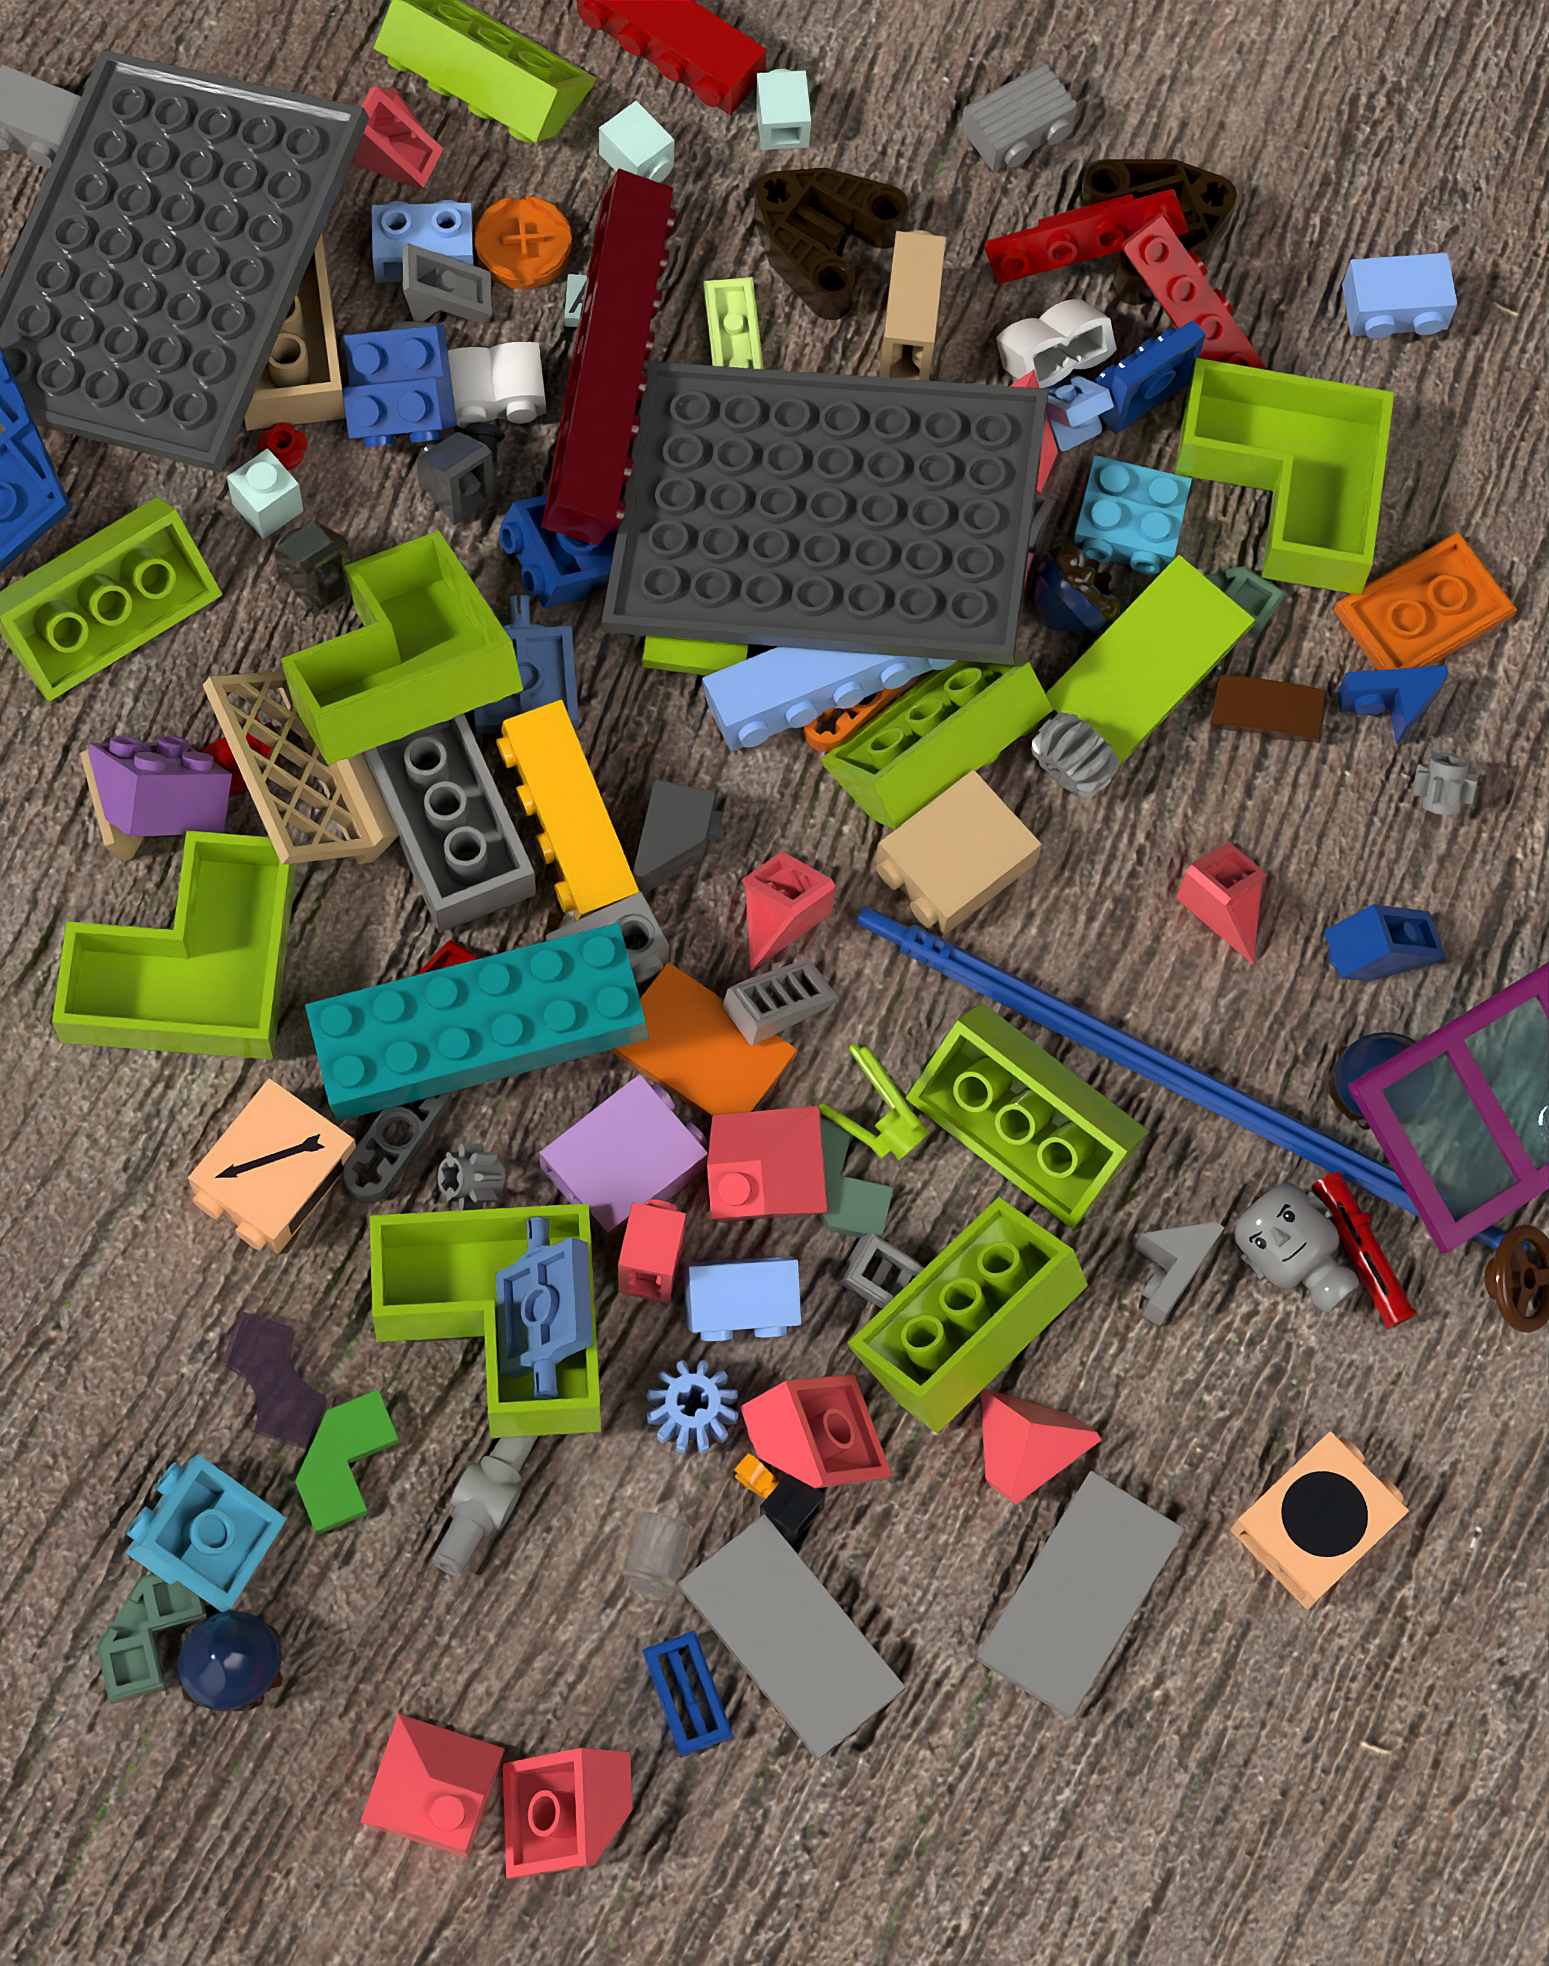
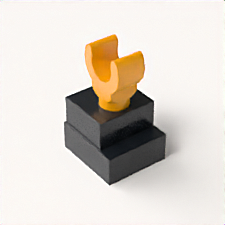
[734,1453,825,1545]

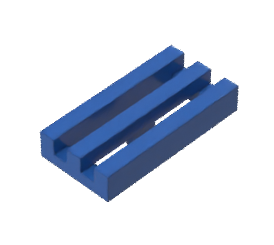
[642,1631,733,1758]

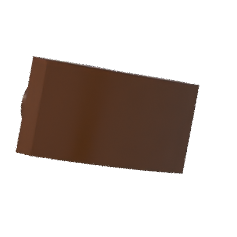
[1211,674,1328,742]

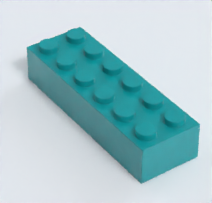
[305,922,649,1121]

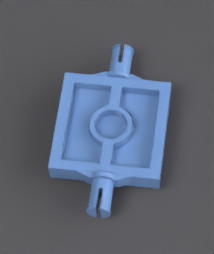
[474,595,579,734]
[496,1217,593,1400]

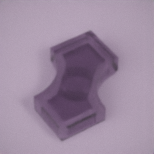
[222,1311,327,1450]

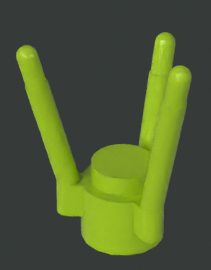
[819,1043,931,1161]

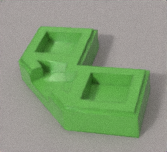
[295,1390,399,1535]

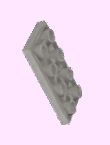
[975,1470,1185,1719]
[678,1514,906,1761]

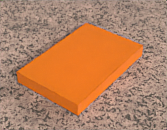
[1333,531,1517,670]
[609,962,798,1121]

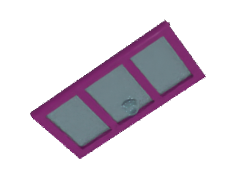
[1348,962,1549,1253]

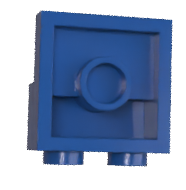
[1095,320,1206,435]
[342,324,457,447]
[499,495,618,608]

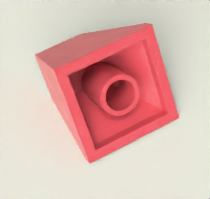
[707,1106,828,1223]
[740,1374,892,1488]
[360,1714,505,1859]
[502,1748,633,1879]

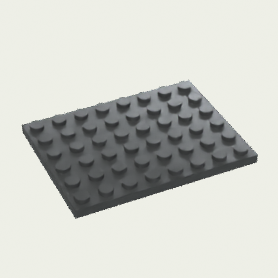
[0,50,370,473]
[601,361,1048,665]

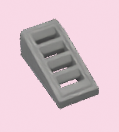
[722,958,839,1047]
[836,1233,925,1309]

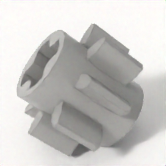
[1413,753,1478,815]
[438,1143,505,1210]

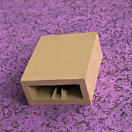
[879,230,946,381]
[875,769,1042,937]

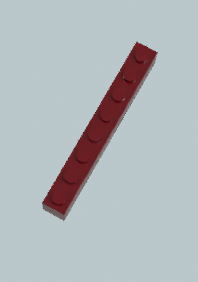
[541,168,676,546]

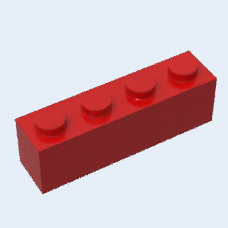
[577,0,767,116]

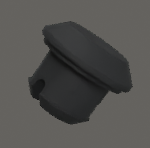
[460,422,505,461]

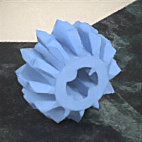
[647,1360,738,1453]

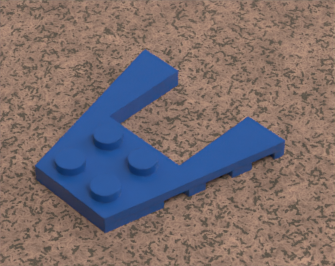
[0,345,73,572]

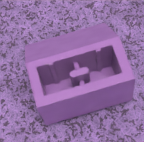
[88,736,232,836]

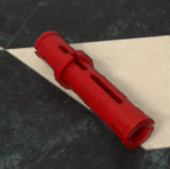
[1311,1171,1417,1330]

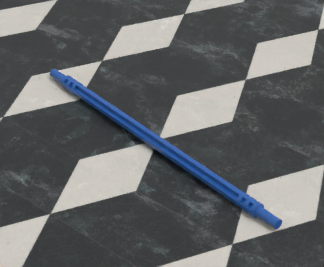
[856,905,1529,1251]

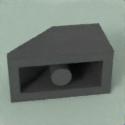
[416,431,495,525]
[632,779,724,895]

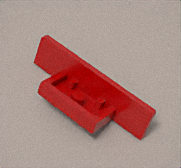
[985,189,1188,284]
[1121,214,1268,370]

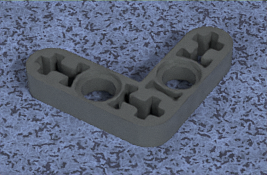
[343,1092,452,1203]

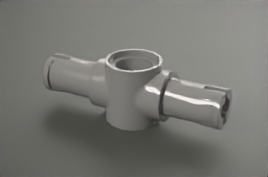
[432,1436,538,1577]

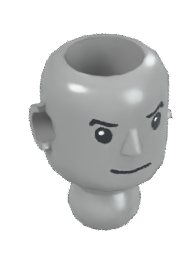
[1233,1183,1359,1313]

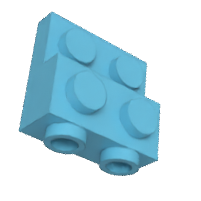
[1072,455,1192,575]
[126,1454,287,1613]

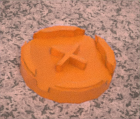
[474,196,572,290]

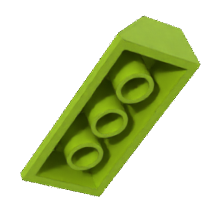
[373,0,597,143]
[0,497,223,702]
[820,656,1053,830]
[905,1002,1149,1229]
[848,1197,1088,1434]

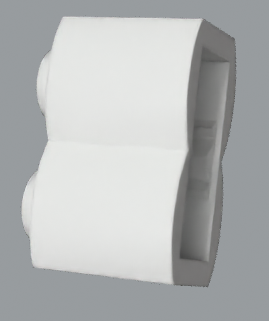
[996,299,1117,388]
[448,342,547,428]

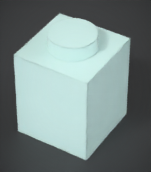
[756,69,811,150]
[599,101,675,183]
[227,448,303,540]

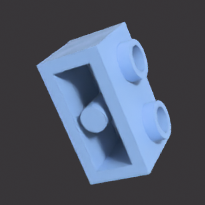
[372,200,474,283]
[1342,253,1457,339]
[683,1256,801,1341]

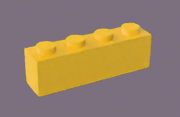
[496,699,639,921]

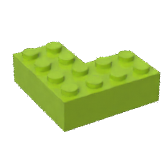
[1175,358,1394,595]
[281,530,523,765]
[52,831,297,1060]
[370,1203,601,1438]

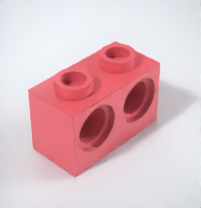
[618,1199,686,1304]

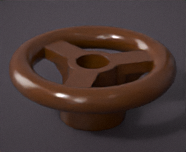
[1485,1225,1549,1333]

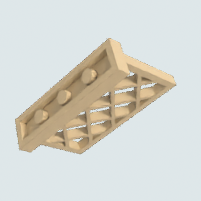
[203,671,399,865]

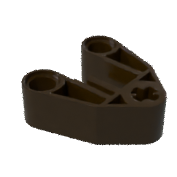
[1079,159,1237,305]
[754,167,909,320]

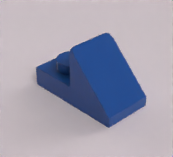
[1337,665,1448,744]

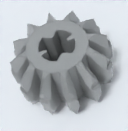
[1031,712,1119,799]

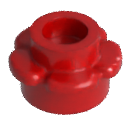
[257,422,308,471]

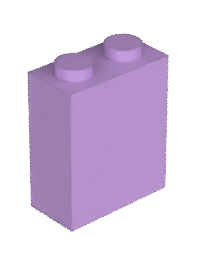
[539,1074,709,1247]

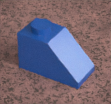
[1324,904,1446,981]

